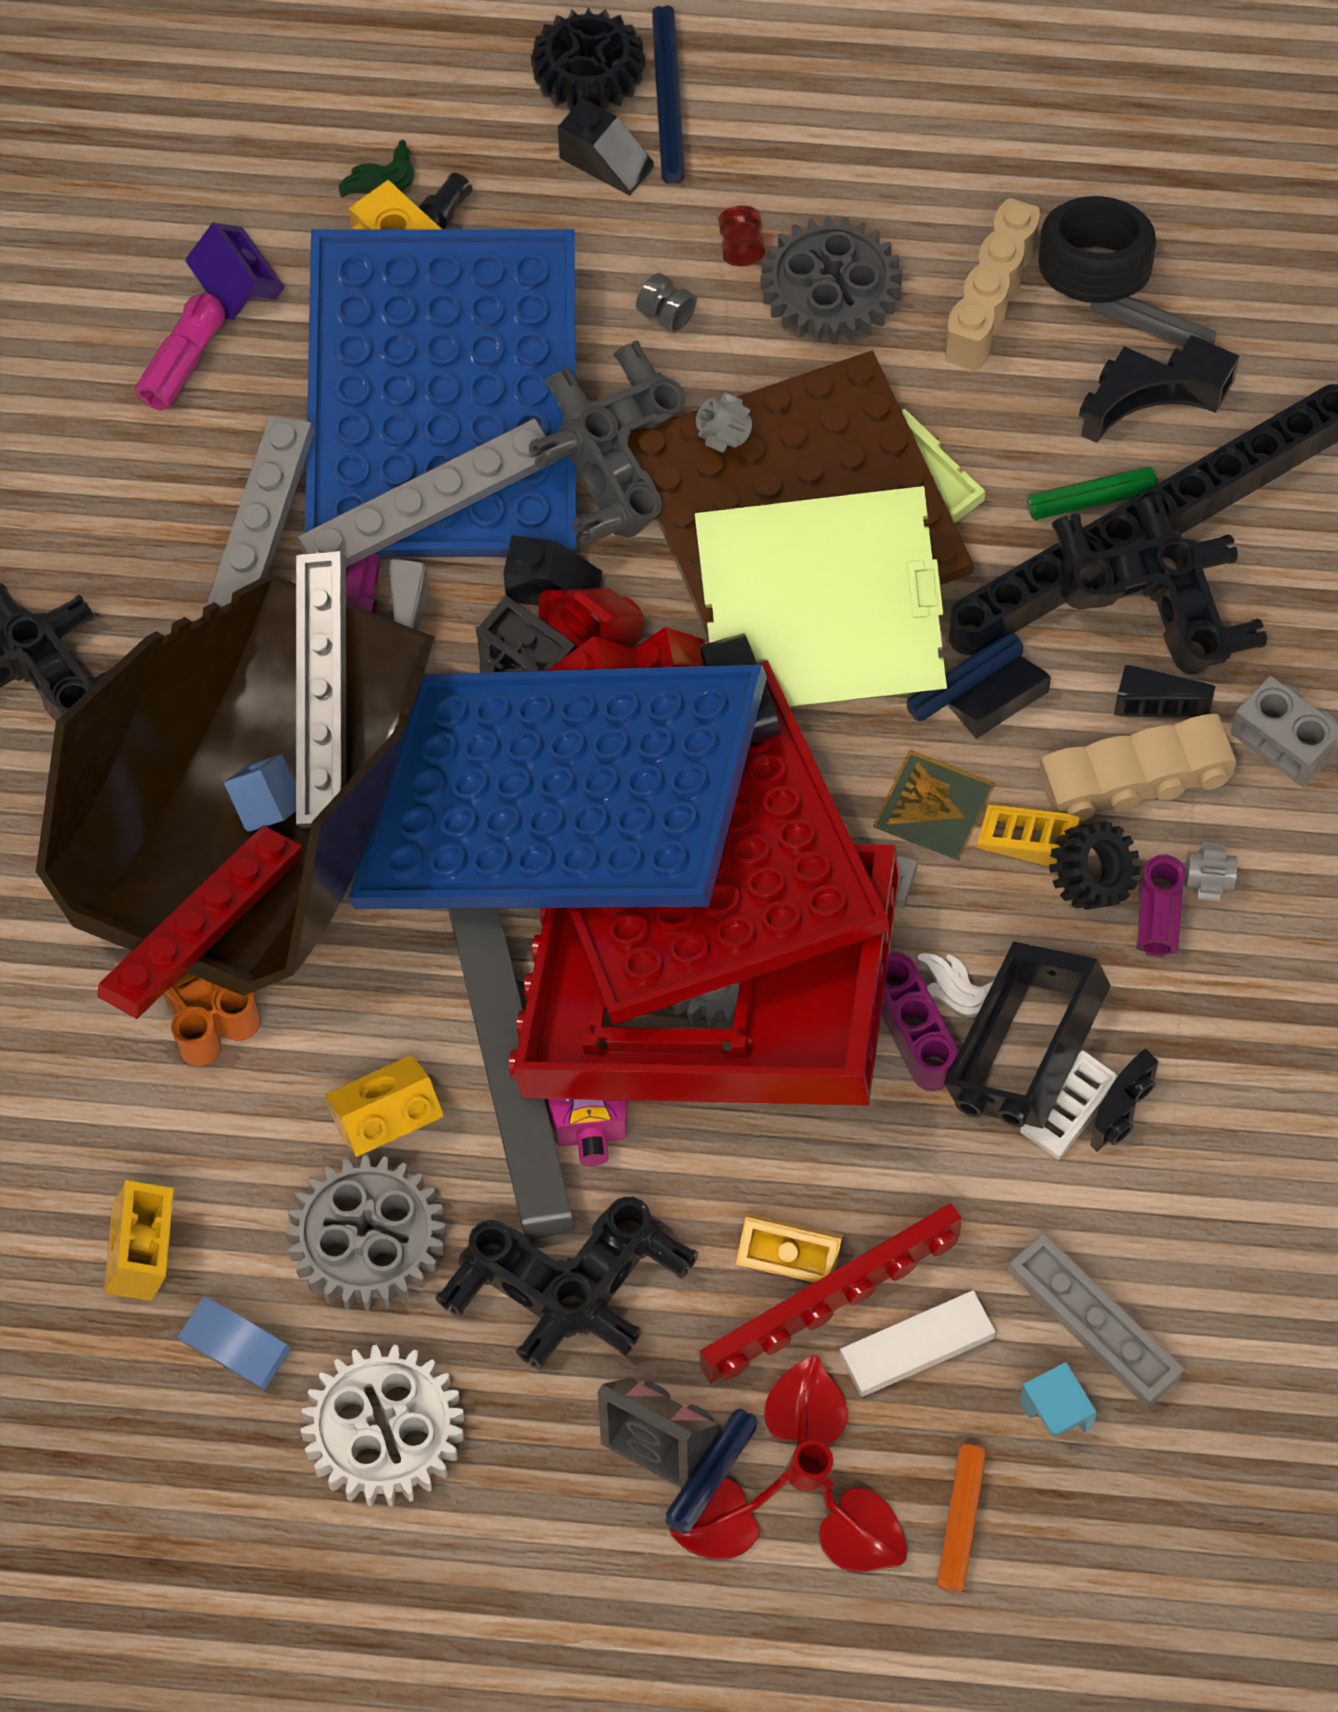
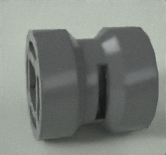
[636,273,697,333]

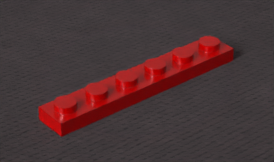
[97,825,303,1019]
[700,1203,962,1384]

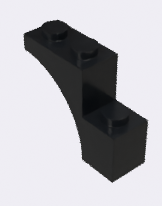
[1079,335,1239,443]

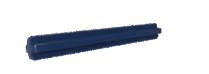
[652,5,685,184]

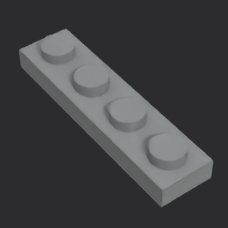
[1007,1233,1185,1408]

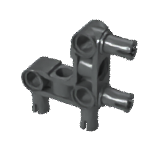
[529,340,686,546]

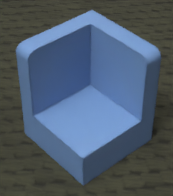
[224,754,296,831]

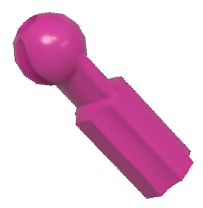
[134,293,225,411]

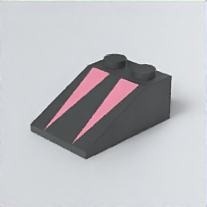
[597,1377,718,1488]

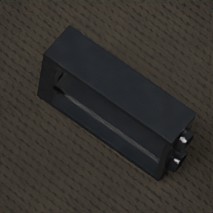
[944,941,1111,1129]

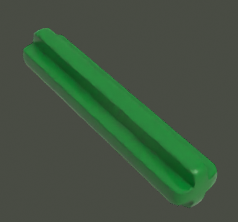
[1027,466,1158,520]

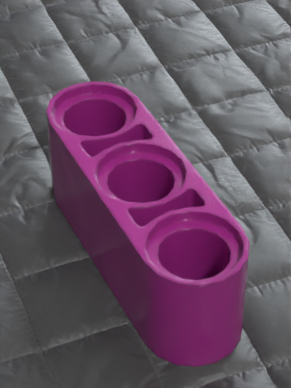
[881,952,957,1091]

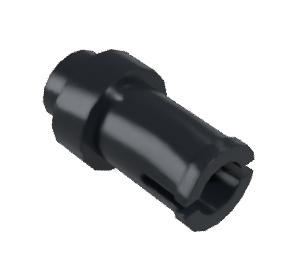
[419,172,472,229]

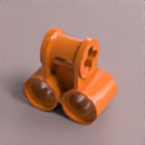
[163,973,261,1066]

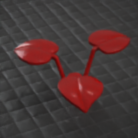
[669,1355,907,1573]

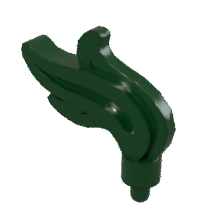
[339,140,415,197]

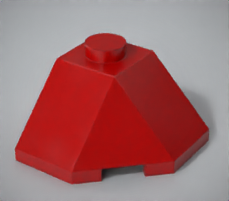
[539,588,643,648]

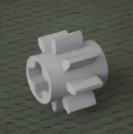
[696,393,752,452]
[1185,841,1237,902]

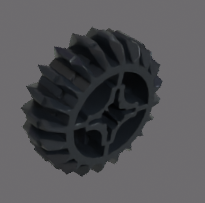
[531,7,645,111]

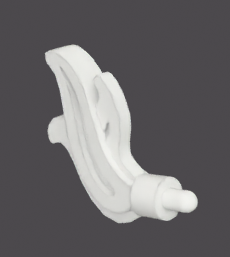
[917,953,994,1017]

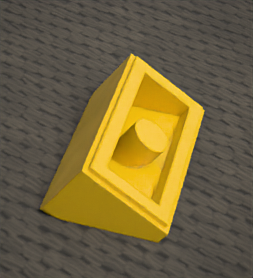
[736,1213,844,1283]

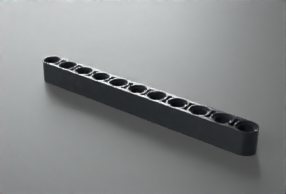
[949,384,1338,655]

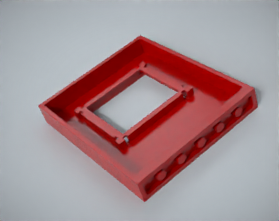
[508,844,900,1106]

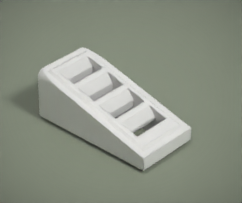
[1020,1050,1118,1160]

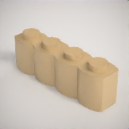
[945,198,1040,371]
[1039,714,1236,822]

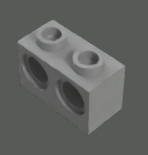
[1231,675,1338,788]

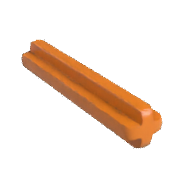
[937,1444,986,1592]

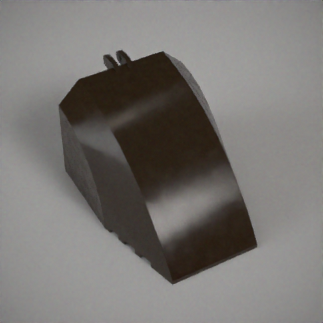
[36,574,435,996]

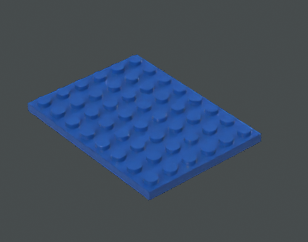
[305,229,576,557]
[348,665,767,909]

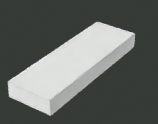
[839,1290,996,1398]

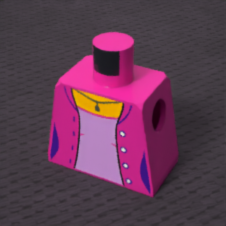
[544,1099,628,1166]

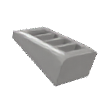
[389,559,429,630]

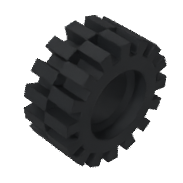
[1049,821,1140,910]

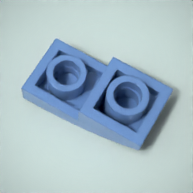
[177,1296,292,1391]

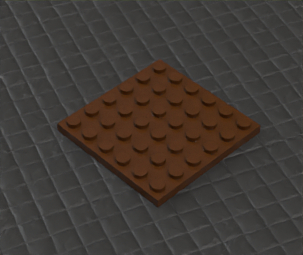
[627,350,974,638]

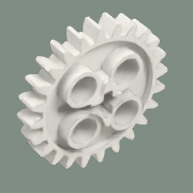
[301,1345,465,1507]

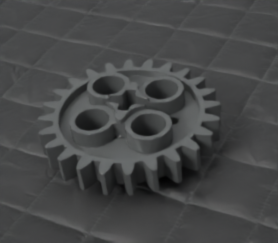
[760,216,902,344]

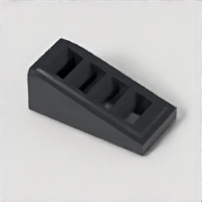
[1114,665,1216,717]

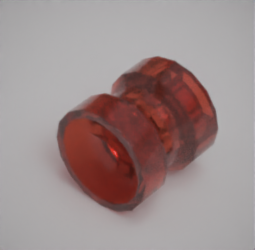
[718,205,765,266]

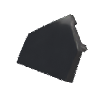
[475,595,577,673]

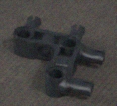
[1051,494,1267,674]
[0,583,112,721]
[435,1197,699,1370]

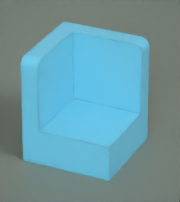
[1019,1362,1097,1437]

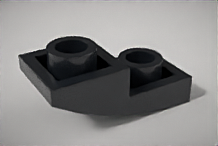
[1090,1048,1159,1152]

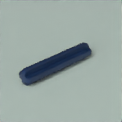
[906,632,1024,721]
[665,1409,757,1534]

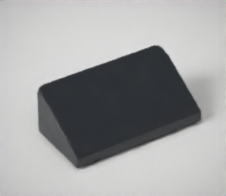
[948,656,1051,739]

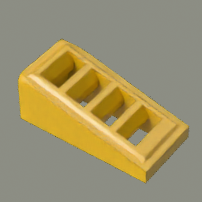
[976,804,1080,867]

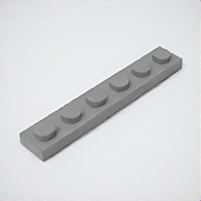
[206,415,315,608]
[298,419,557,567]
[296,551,346,828]

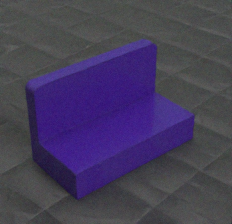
[186,222,285,320]

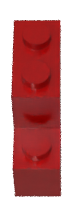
[546,626,705,671]

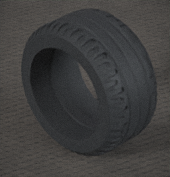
[1038,196,1156,303]

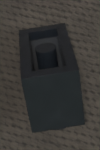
[558,98,654,196]
[503,535,602,606]

